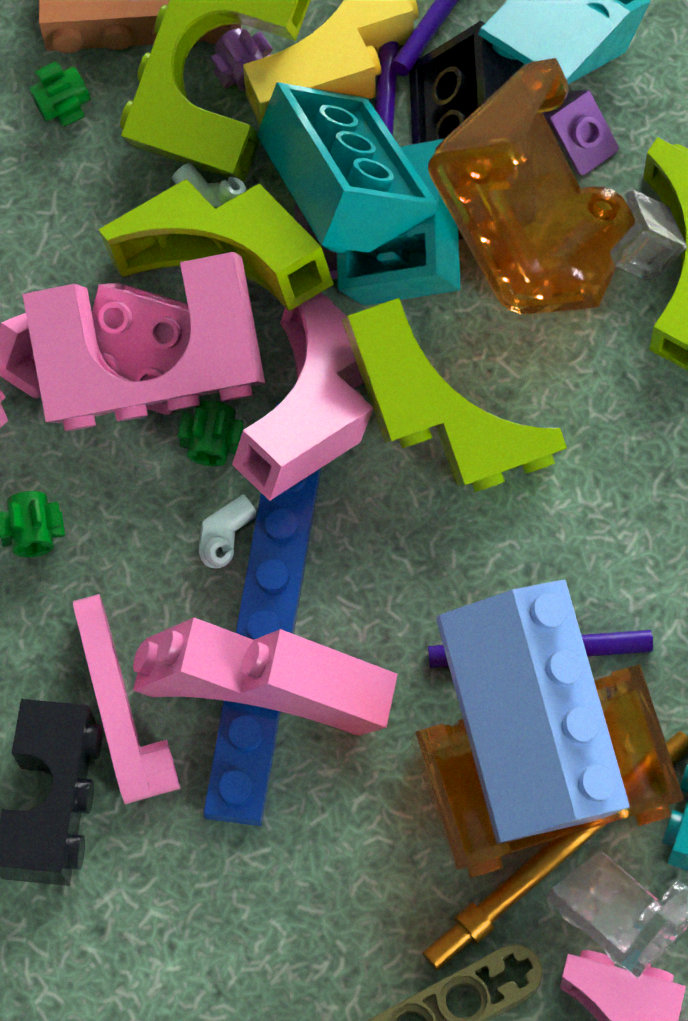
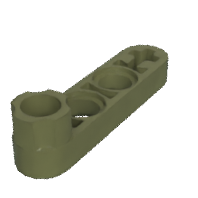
[367,944,542,1021]

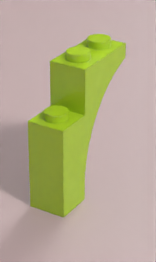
[643,137,688,371]
[98,179,334,311]
[342,298,567,492]

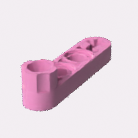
[73,594,180,804]

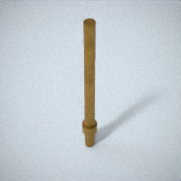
[422,731,688,971]

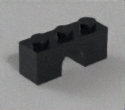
[0,699,103,886]

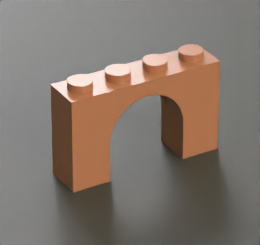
[39,0,242,53]

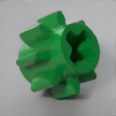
[29,61,91,127]
[177,401,244,467]
[0,491,65,558]

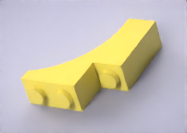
[243,0,419,126]

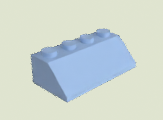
[436,579,630,844]

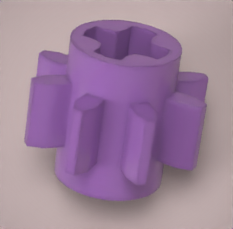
[210,29,273,91]

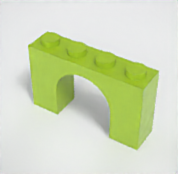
[120,0,311,182]

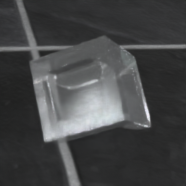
[609,190,687,283]

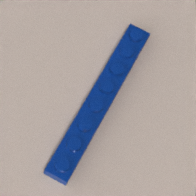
[204,402,322,827]

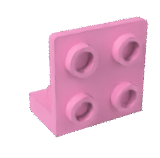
[92,282,191,415]

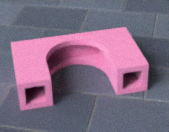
[22,252,265,431]

